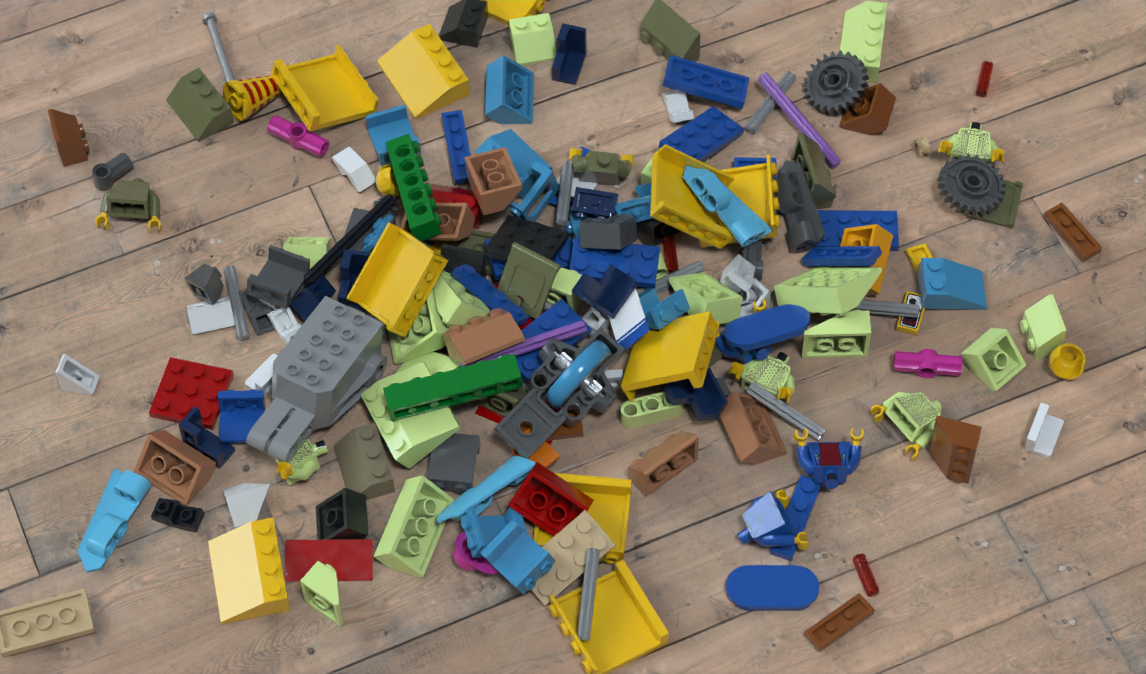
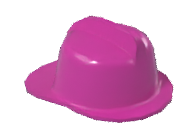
[452,533,499,574]

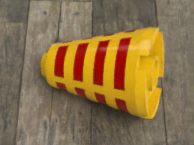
[223,75,282,121]

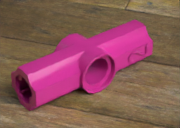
[267,115,330,157]
[893,349,962,378]

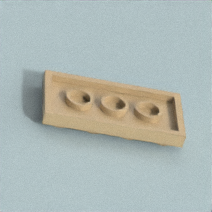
[531,510,616,606]
[0,588,95,657]

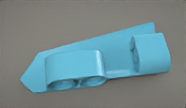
[683,166,772,247]
[437,456,535,523]
[77,469,152,572]

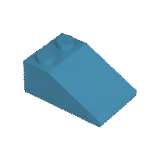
[917,258,987,310]

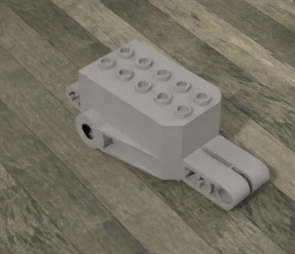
[246,296,388,463]

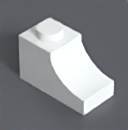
[720,254,755,294]

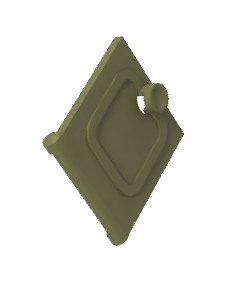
[956,179,1023,228]
[497,242,561,319]

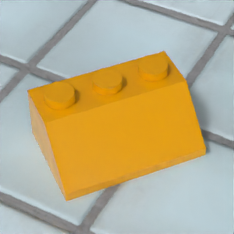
[840,224,893,296]

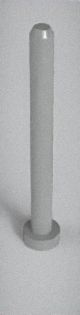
[202,12,235,81]

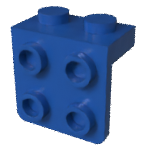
[218,389,266,443]

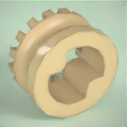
[913,136,931,157]

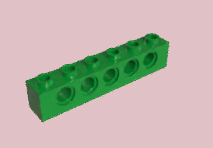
[385,133,442,241]

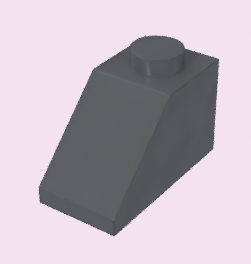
[184,264,224,305]

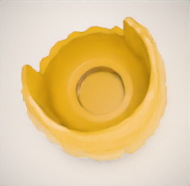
[376,164,401,198]
[1049,342,1086,380]

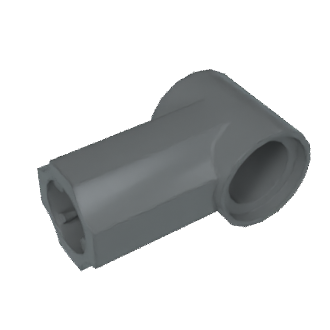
[92,152,134,191]
[743,240,763,279]

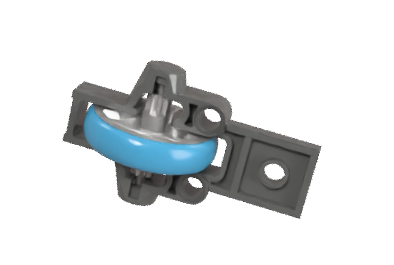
[494,327,625,459]

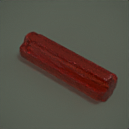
[976,61,993,98]
[663,236,679,274]
[853,553,879,597]

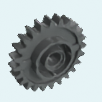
[803,50,869,115]
[937,154,1006,217]

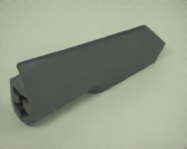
[774,160,825,253]

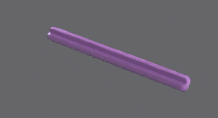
[758,72,841,168]
[460,321,587,367]

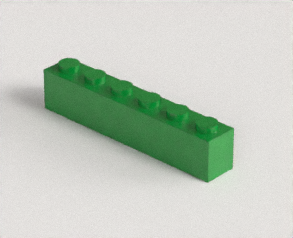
[383,354,523,422]

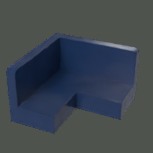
[552,23,587,85]
[337,249,370,312]
[571,264,638,319]
[290,275,336,321]
[662,368,728,421]
[178,406,235,469]

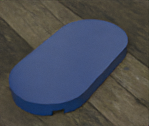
[724,304,810,351]
[726,565,819,611]

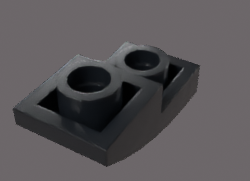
[151,498,205,532]

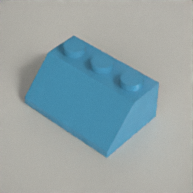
[485,55,534,124]
[475,129,553,199]

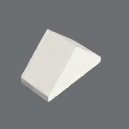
[55,354,100,395]

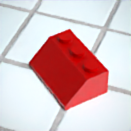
[429,183,483,230]
[508,462,594,536]

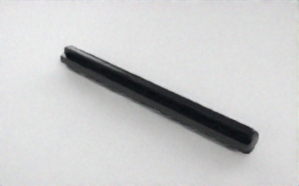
[303,194,396,284]

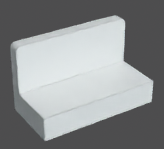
[186,296,235,334]
[245,354,277,398]
[1024,403,1064,458]

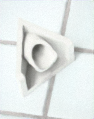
[738,278,771,318]
[223,483,270,529]

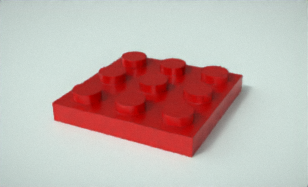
[149,357,234,430]

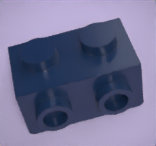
[570,187,619,219]

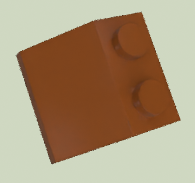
[839,83,896,135]
[48,109,90,167]

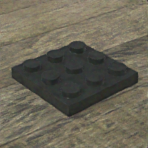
[484,215,569,262]

